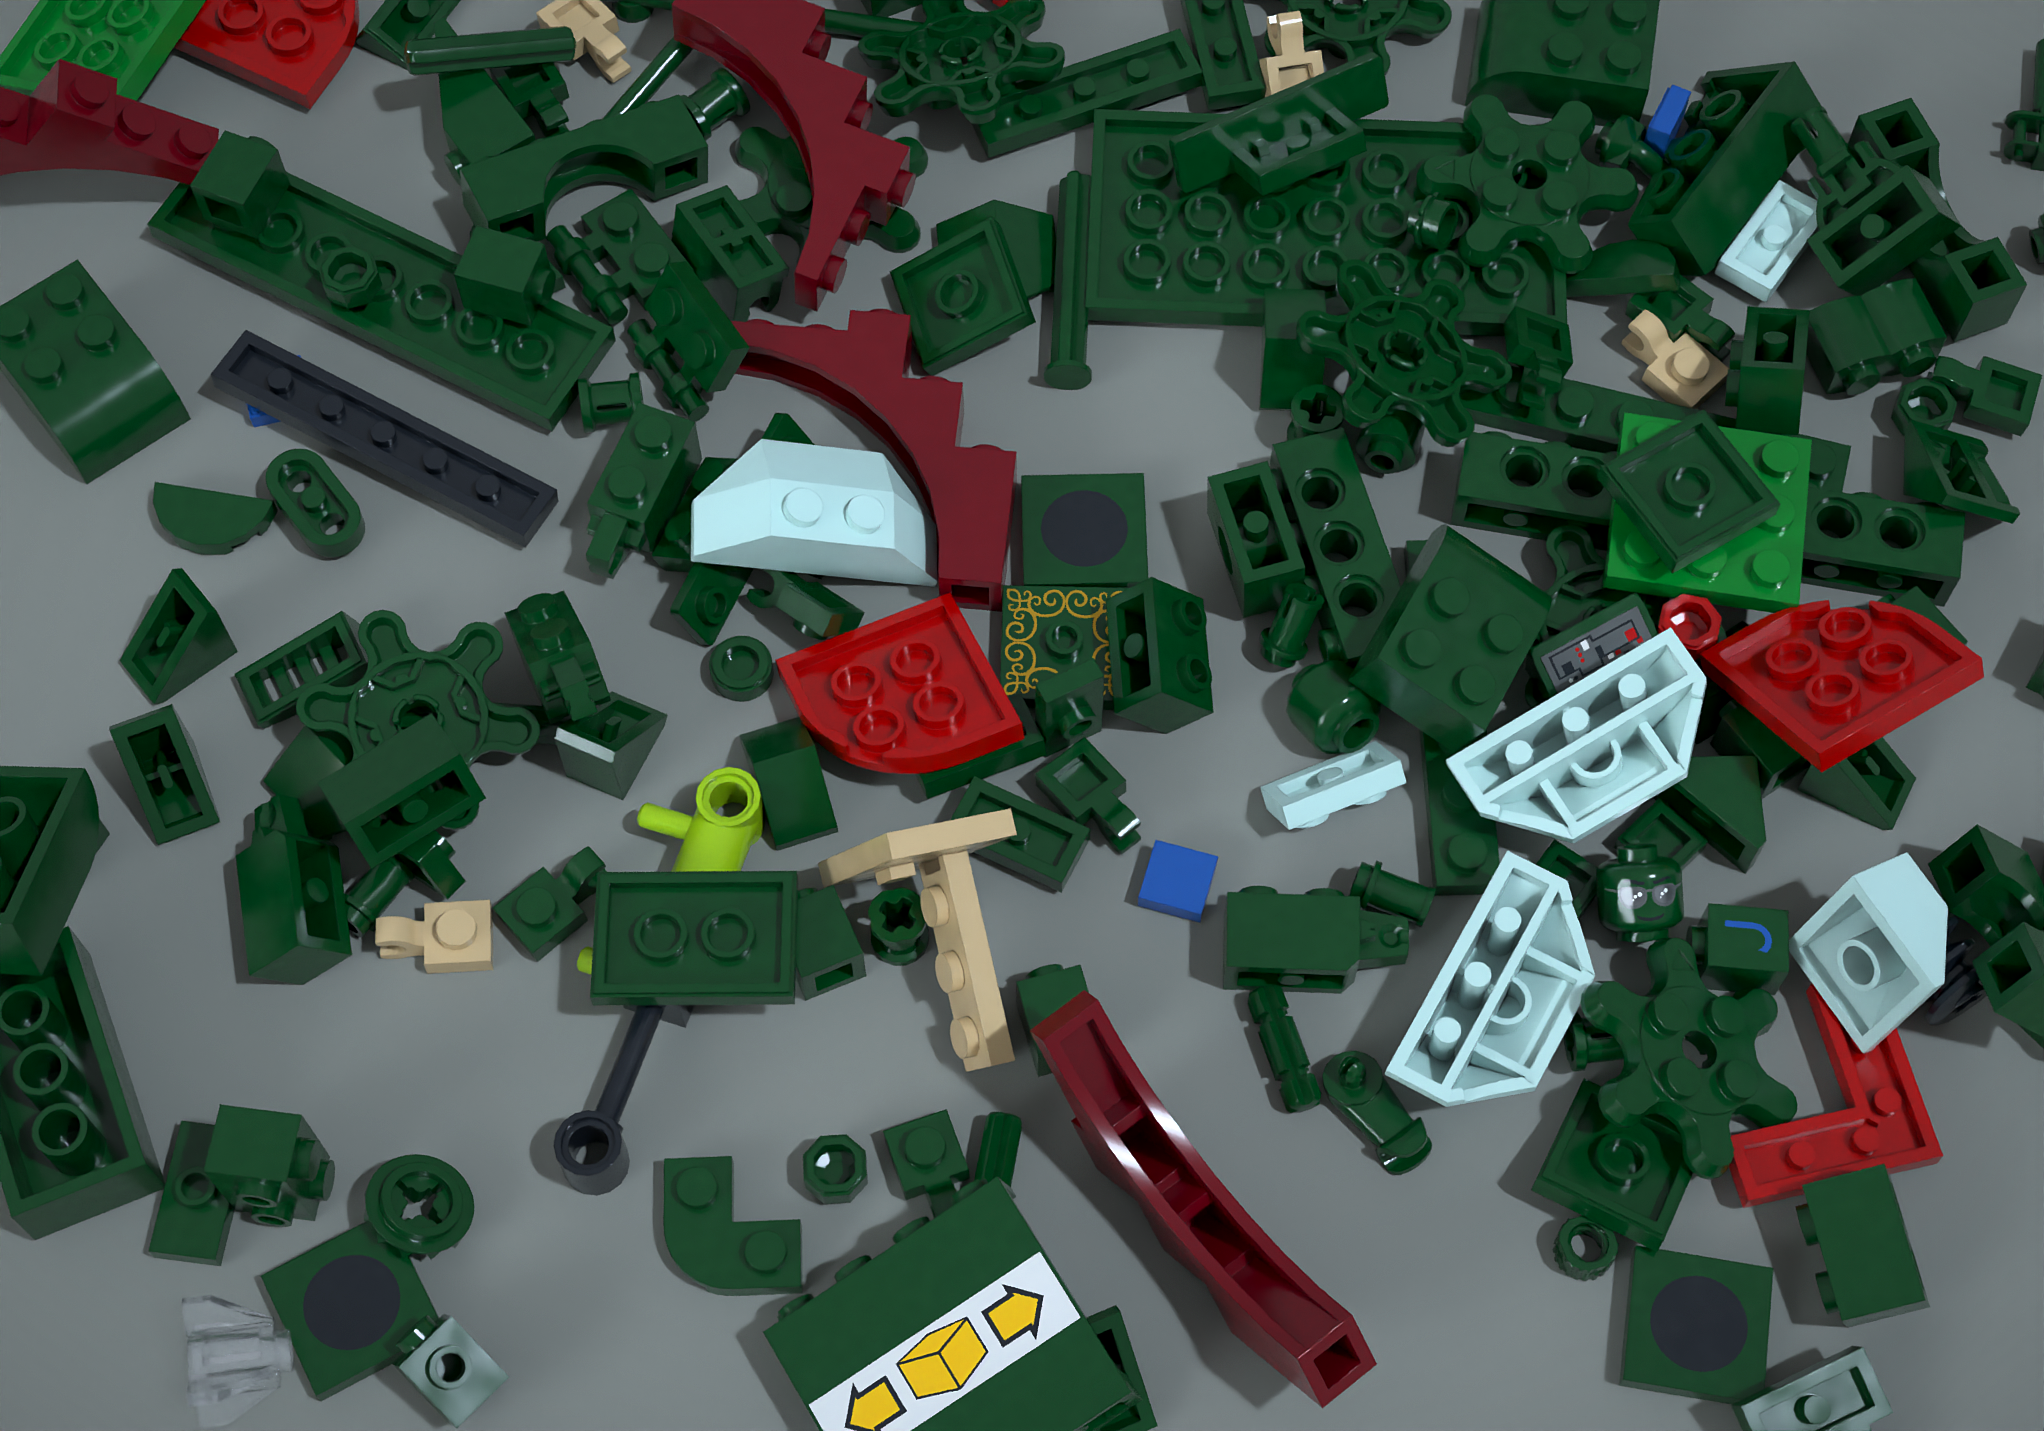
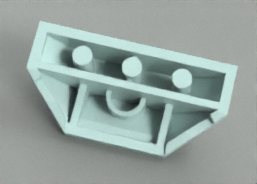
[691,439,938,587]
[1445,627,1707,844]
[1385,850,1595,1107]

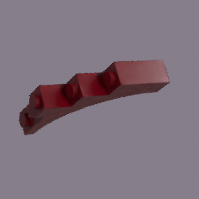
[672,0,916,312]
[0,59,219,185]
[731,309,1017,612]
[1030,990,1377,1408]

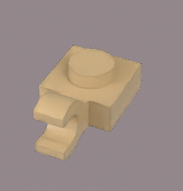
[536,0,632,83]
[1259,11,1324,97]
[1622,310,1729,409]
[375,900,493,974]

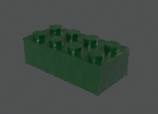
[0,926,165,1240]

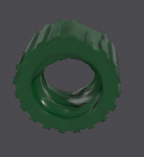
[1552,1216,1619,1281]

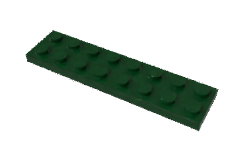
[147,139,616,432]

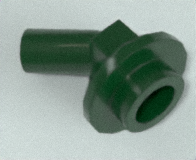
[1595,115,1669,180]

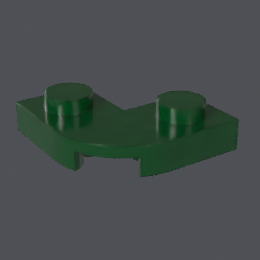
[663,1156,803,1296]

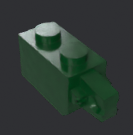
[586,403,702,579]
[504,590,611,724]
[235,794,352,985]
[1223,886,1409,994]

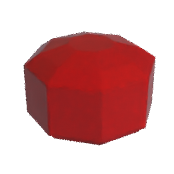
[1657,593,1722,661]

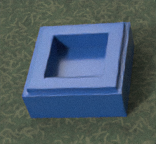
[1644,84,1691,159]
[1138,840,1218,923]

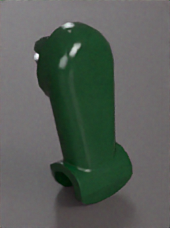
[1323,1051,1432,1175]

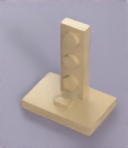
[818,808,1017,1072]

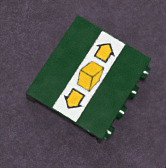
[763,1176,1143,1431]

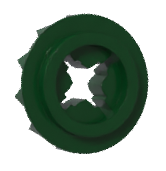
[364,1154,474,1260]

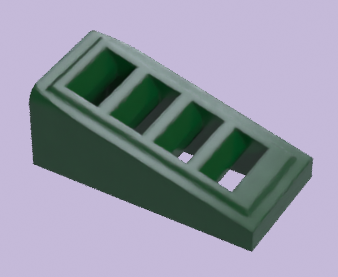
[235,611,368,729]

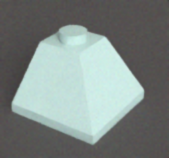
[1789,852,1948,1054]

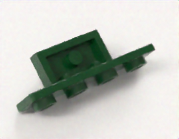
[1169,52,1389,196]
[651,413,815,646]

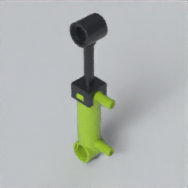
[553,767,766,1196]

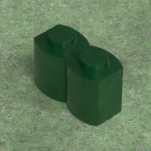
[1806,278,1947,395]

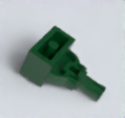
[1790,105,1962,296]

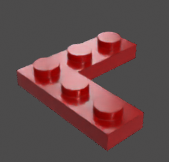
[1729,983,1943,1208]

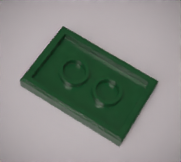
[590,871,798,1006]

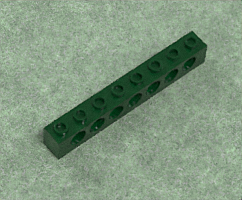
[1450,431,1965,607]

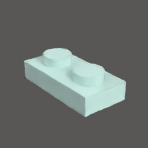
[1715,180,1819,303]
[1260,741,1406,830]

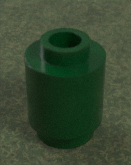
[1356,410,1426,474]

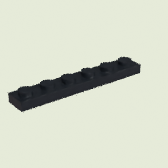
[211,330,559,548]

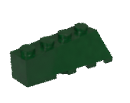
[1628,61,1821,277]

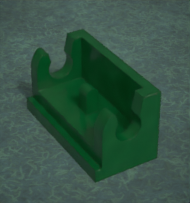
[671,185,790,322]

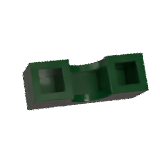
[1928,824,2044,1037]

